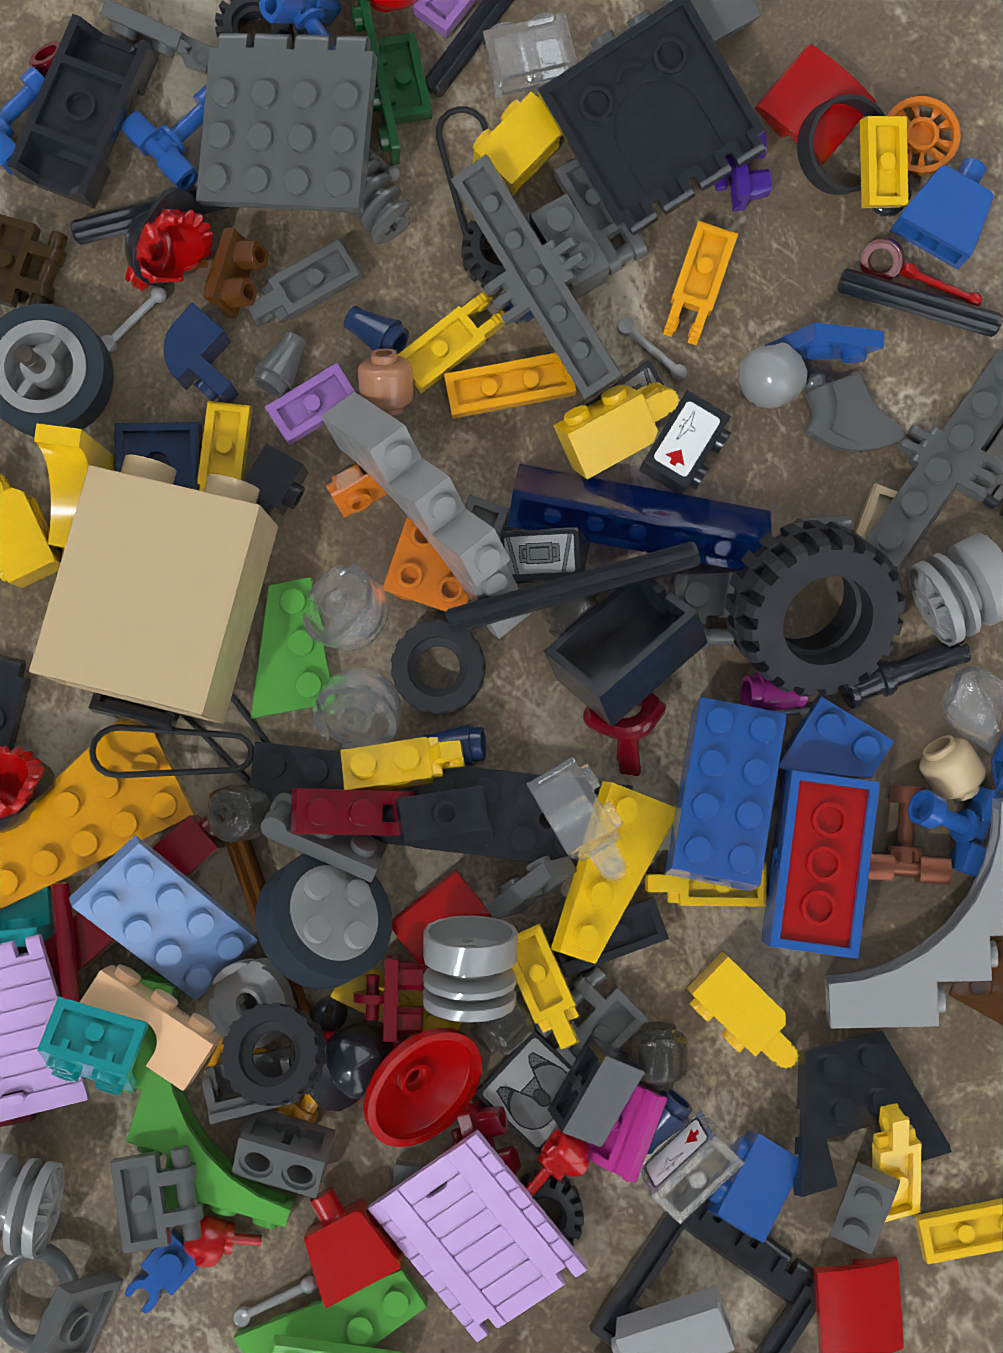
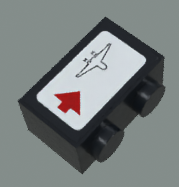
[639,390,731,496]

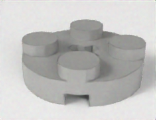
[209,957,297,1049]

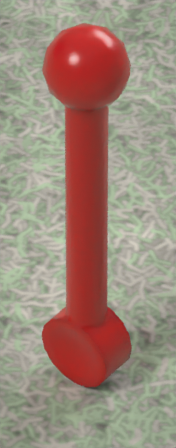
[900,263,983,306]

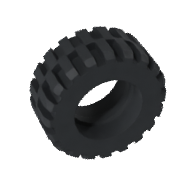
[725,520,905,697]

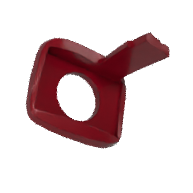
[583,693,666,776]

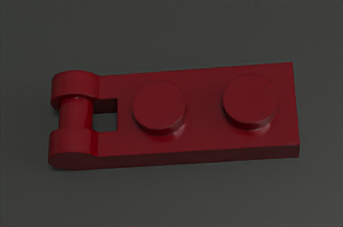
[291,788,415,836]

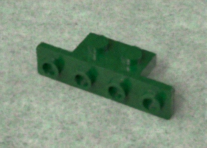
[351,0,432,165]

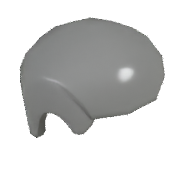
[738,343,807,409]

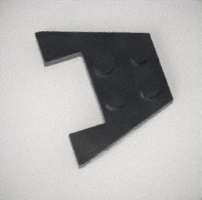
[793,1031,952,1197]

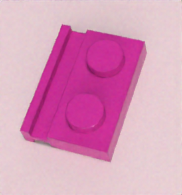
[587,1083,667,1182]

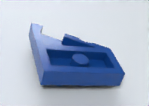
[765,322,884,363]
[779,695,894,778]

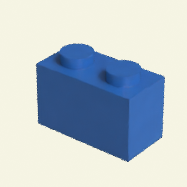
[707,1131,798,1243]

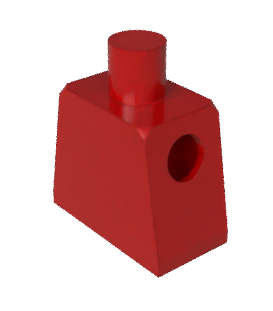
[304,1187,404,1308]

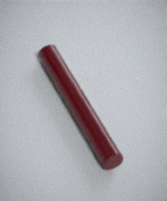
[51,882,81,1002]

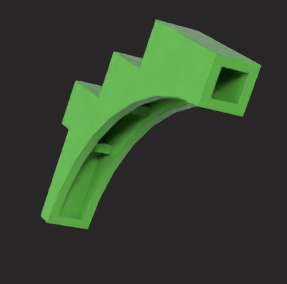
[122,969,296,1229]

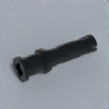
[839,639,971,709]

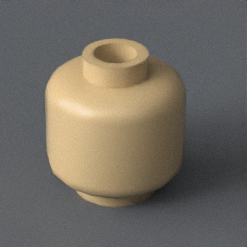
[919,735,986,801]

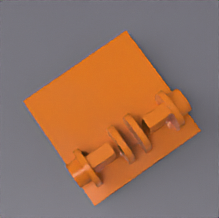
[382,516,470,612]

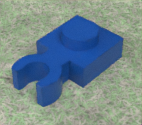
[125,1228,198,1314]

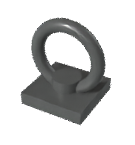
[0,1243,124,1353]

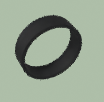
[797,94,885,195]

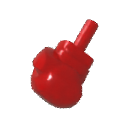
[525,1127,590,1196]
[184,1215,262,1268]

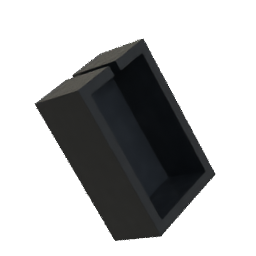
[544,579,708,727]

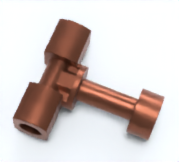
[868,785,952,885]

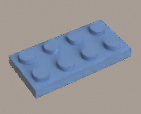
[69,835,259,1001]

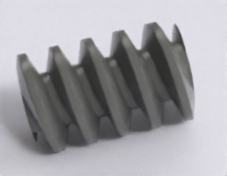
[353,147,411,245]

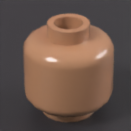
[357,349,414,416]

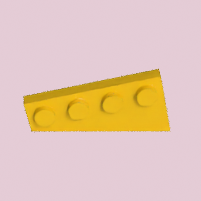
[551,781,676,964]

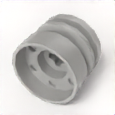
[907,532,1003,646]
[423,915,518,1022]
[0,1152,65,1260]

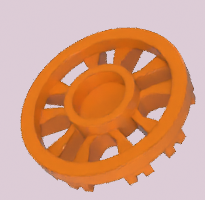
[887,96,961,177]

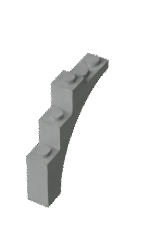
[321,392,531,639]
[824,798,1003,1028]
[611,1286,735,1353]

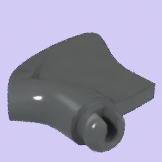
[804,372,905,452]

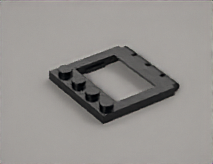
[589,1184,816,1353]

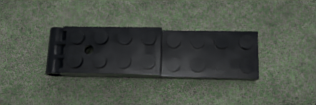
[244,741,633,867]

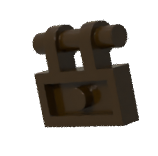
[0,214,68,309]

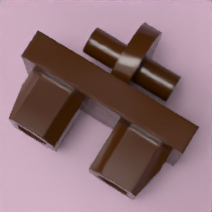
[197,228,269,318]

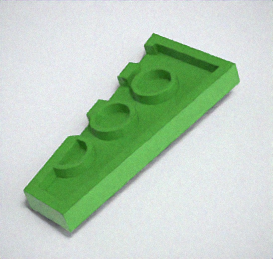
[233,1265,428,1353]

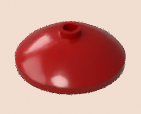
[363,1028,482,1147]

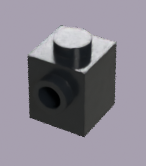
[244,444,309,516]

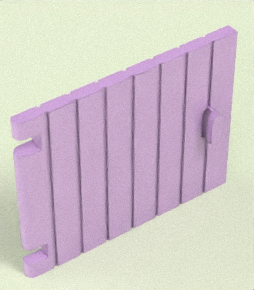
[0,934,90,1122]
[368,1129,588,1342]

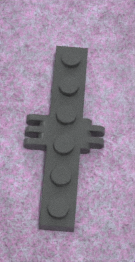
[450,154,624,400]
[865,349,1003,573]

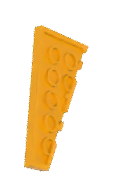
[0,719,196,910]

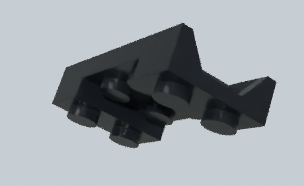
[7,14,159,209]

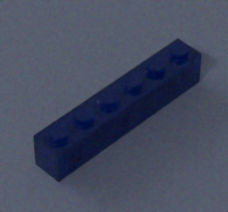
[507,464,772,570]

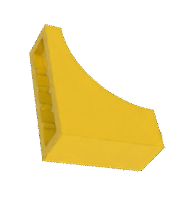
[34,423,114,557]

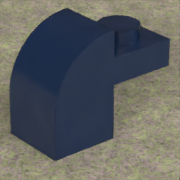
[164,302,239,403]

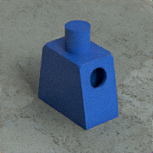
[890,157,994,270]

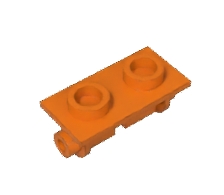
[326,464,388,518]

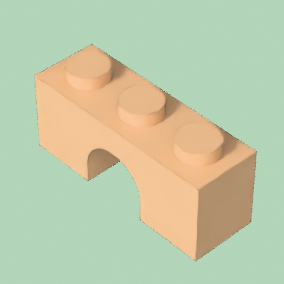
[79,964,222,1091]

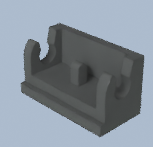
[202,1045,298,1124]

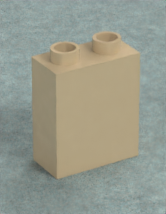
[29,455,278,724]

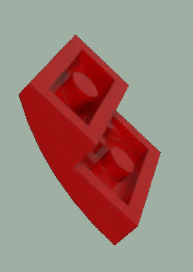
[754,44,876,165]
[392,869,493,971]
[813,1257,904,1353]

